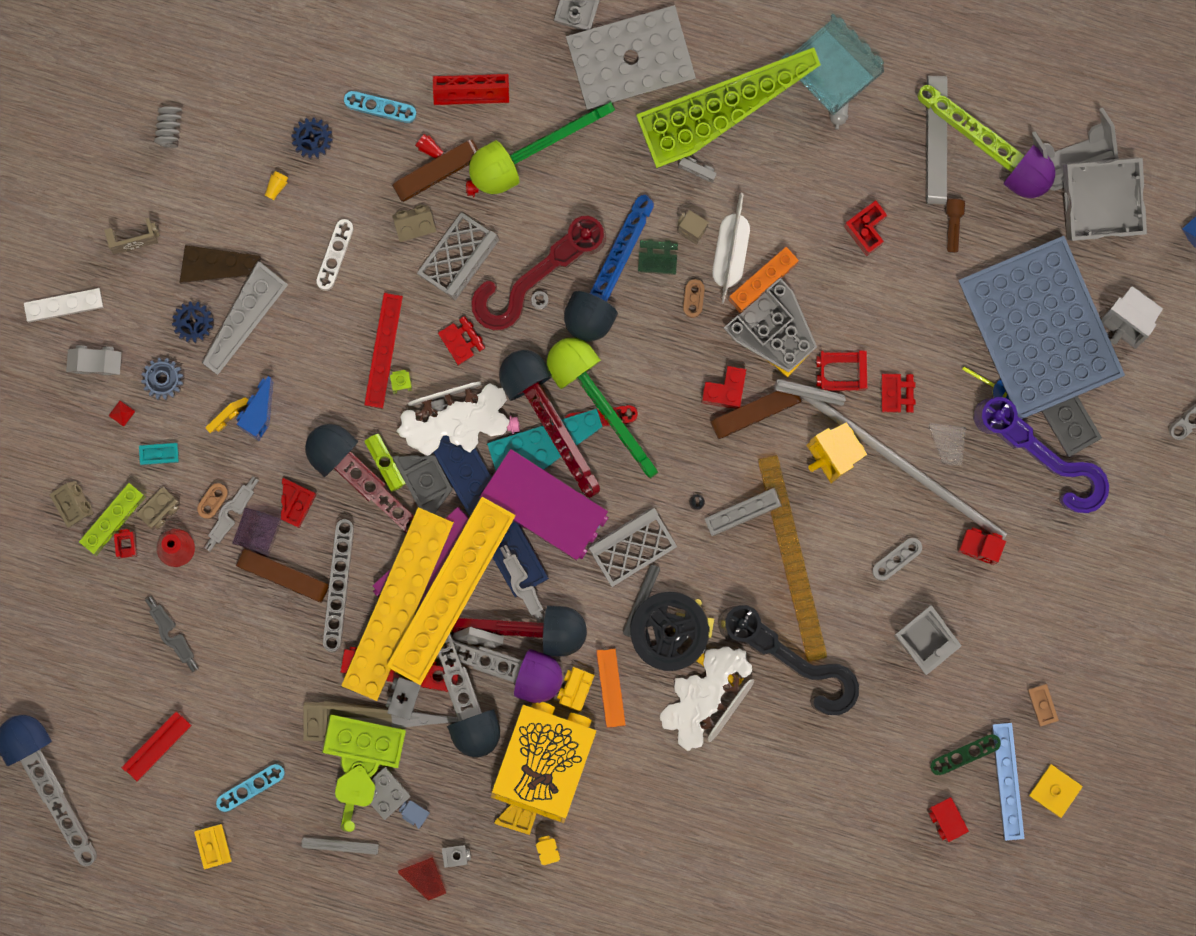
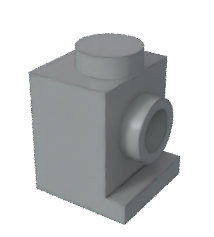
[442,845,471,868]

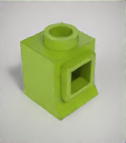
[390,370,412,394]

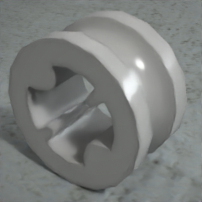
[531,291,548,309]

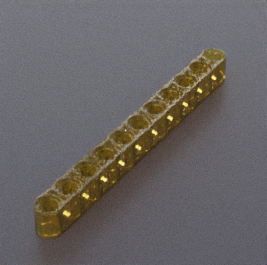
[758,455,827,662]

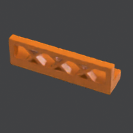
[596,649,626,728]

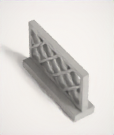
[417,212,499,301]
[587,507,677,587]

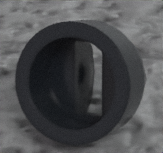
[689,494,705,510]

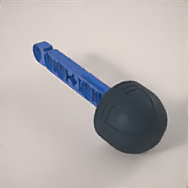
[564,195,654,342]

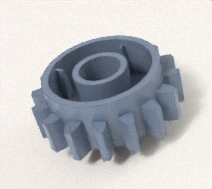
[141,358,184,400]

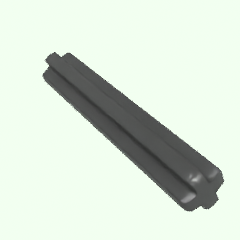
[623,565,660,637]

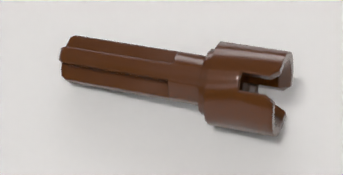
[945,199,965,253]

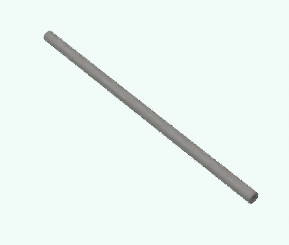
[801,396,1007,540]

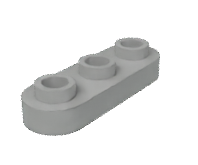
[872,538,922,581]

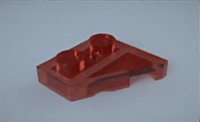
[398,857,447,901]

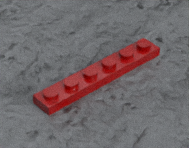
[364,293,403,409]

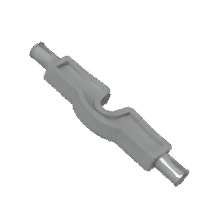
[203,476,259,552]
[500,545,544,623]

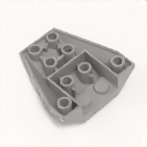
[724,278,817,373]

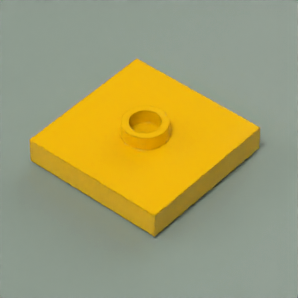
[1029,764,1083,818]

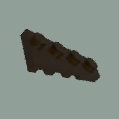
[179,245,261,284]

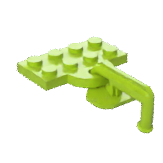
[322,715,406,832]

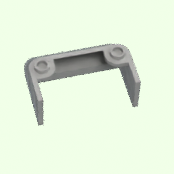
[1032,108,1119,191]

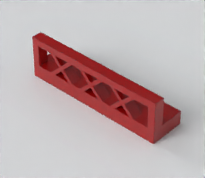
[433,74,509,105]
[121,712,192,782]

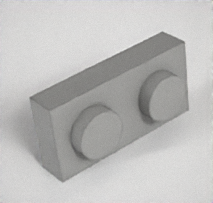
[678,157,717,183]

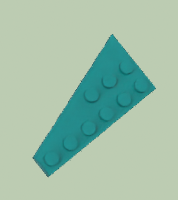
[487,409,603,471]

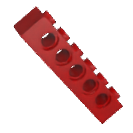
[340,647,459,692]

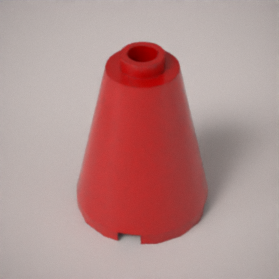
[156,529,195,567]

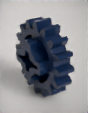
[291,117,333,160]
[172,301,214,344]

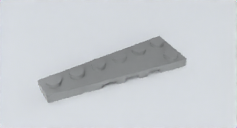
[202,261,288,375]

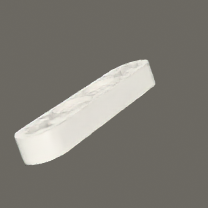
[317,219,353,291]

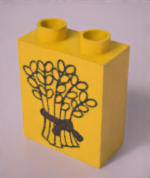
[491,702,597,823]

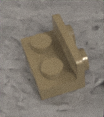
[49,481,94,528]
[136,487,180,530]

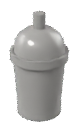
[829,93,849,130]

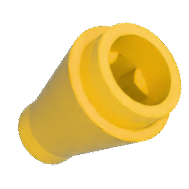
[265,171,288,200]

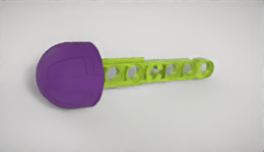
[917,85,1055,198]

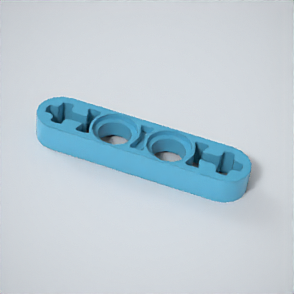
[344,91,416,123]
[216,764,285,812]

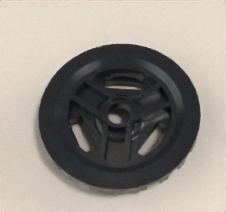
[631,592,710,671]

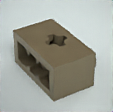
[677,210,709,245]

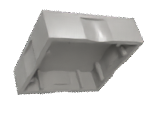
[1062,157,1147,241]

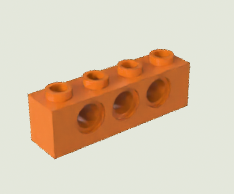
[728,247,799,314]

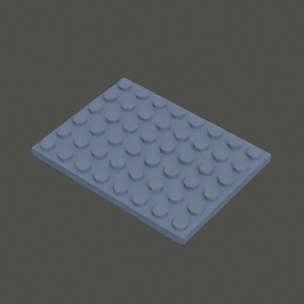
[958,236,1125,419]

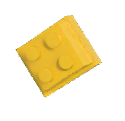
[806,422,867,484]

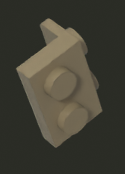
[392,205,436,242]

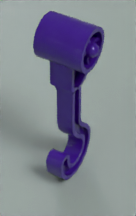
[973,397,1109,513]

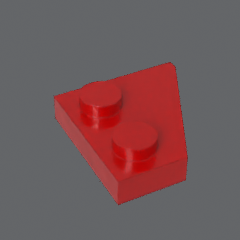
[281,478,317,528]

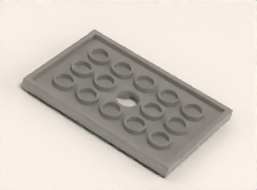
[566,5,696,110]

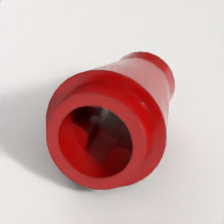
[415,134,444,159]

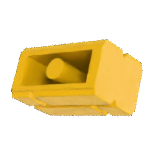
[557,667,595,712]
[536,835,560,865]

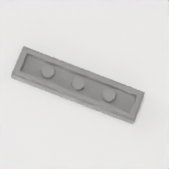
[705,488,782,536]

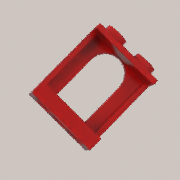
[816,351,868,391]

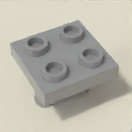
[554,0,600,31]

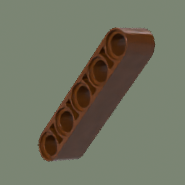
[392,139,478,202]
[710,391,803,439]
[236,548,329,603]

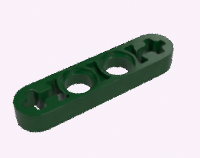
[930,734,1001,776]

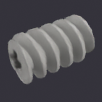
[154,106,182,148]

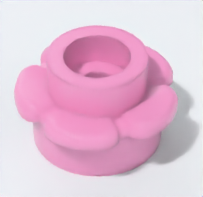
[507,415,520,434]

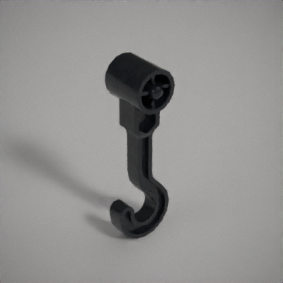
[718,605,859,715]

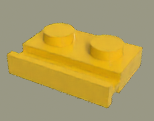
[194,824,232,869]

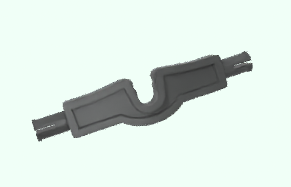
[145,596,199,673]

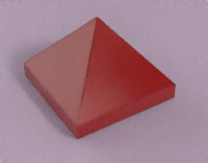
[108,401,135,427]

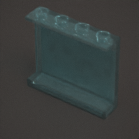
[782,14,884,115]

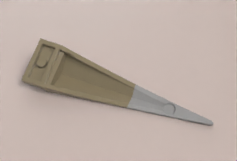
[303,701,459,741]

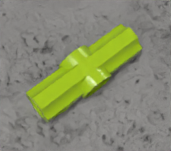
[364,433,406,492]

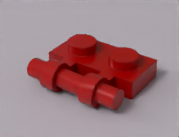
[438,316,485,366]
[881,374,916,413]

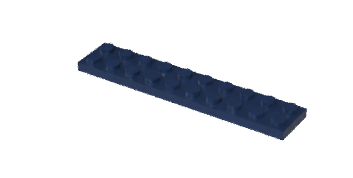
[433,435,549,598]

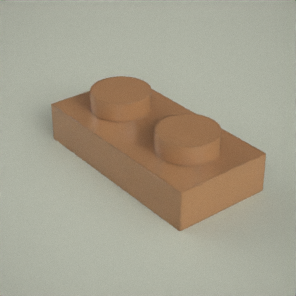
[1027,684,1059,727]

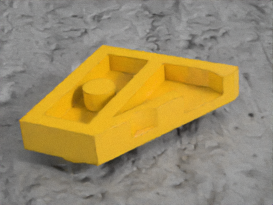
[494,805,536,835]

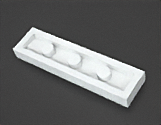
[24,288,104,323]

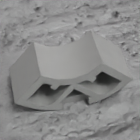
[66,345,121,375]

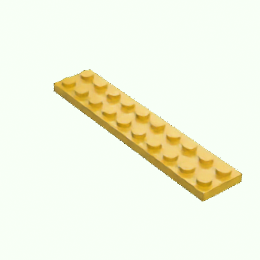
[386,497,516,685]
[341,507,454,701]

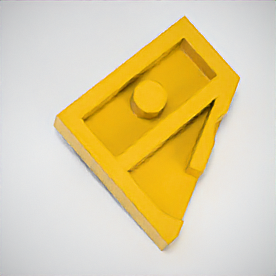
[205,397,248,433]

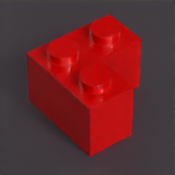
[844,200,887,257]
[701,366,747,409]
[958,527,1006,566]

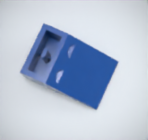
[236,376,274,441]

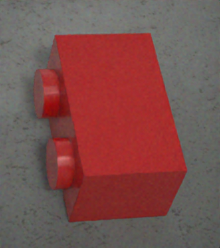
[928,797,969,843]

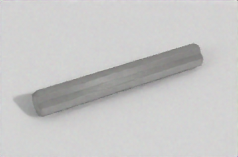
[774,379,846,406]
[301,838,379,854]

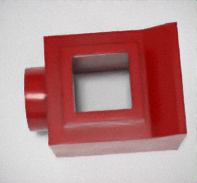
[114,529,137,559]

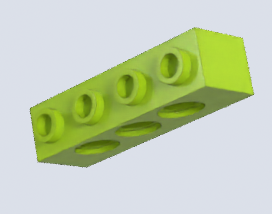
[79,483,146,556]

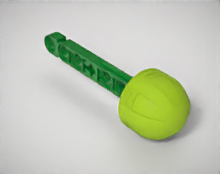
[469,101,615,194]
[547,338,658,479]

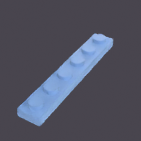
[992,723,1025,841]

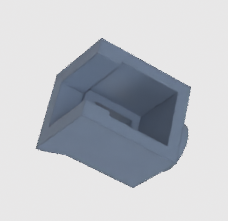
[399,800,430,829]

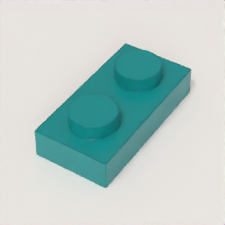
[139,443,179,465]

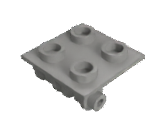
[371,767,411,820]

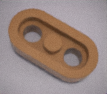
[683,279,705,318]
[197,483,228,519]

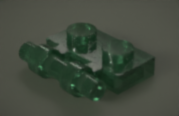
[638,239,678,275]

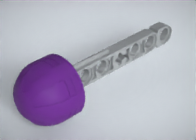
[438,639,563,703]

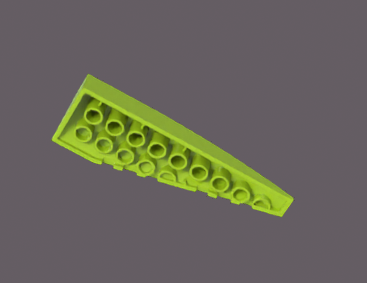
[636,47,821,168]

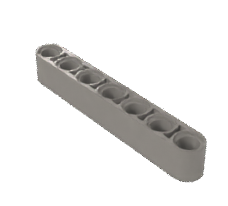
[926,76,947,205]
[323,519,354,653]

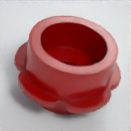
[466,180,479,197]

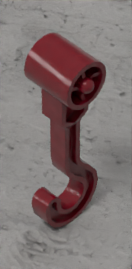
[471,216,606,331]

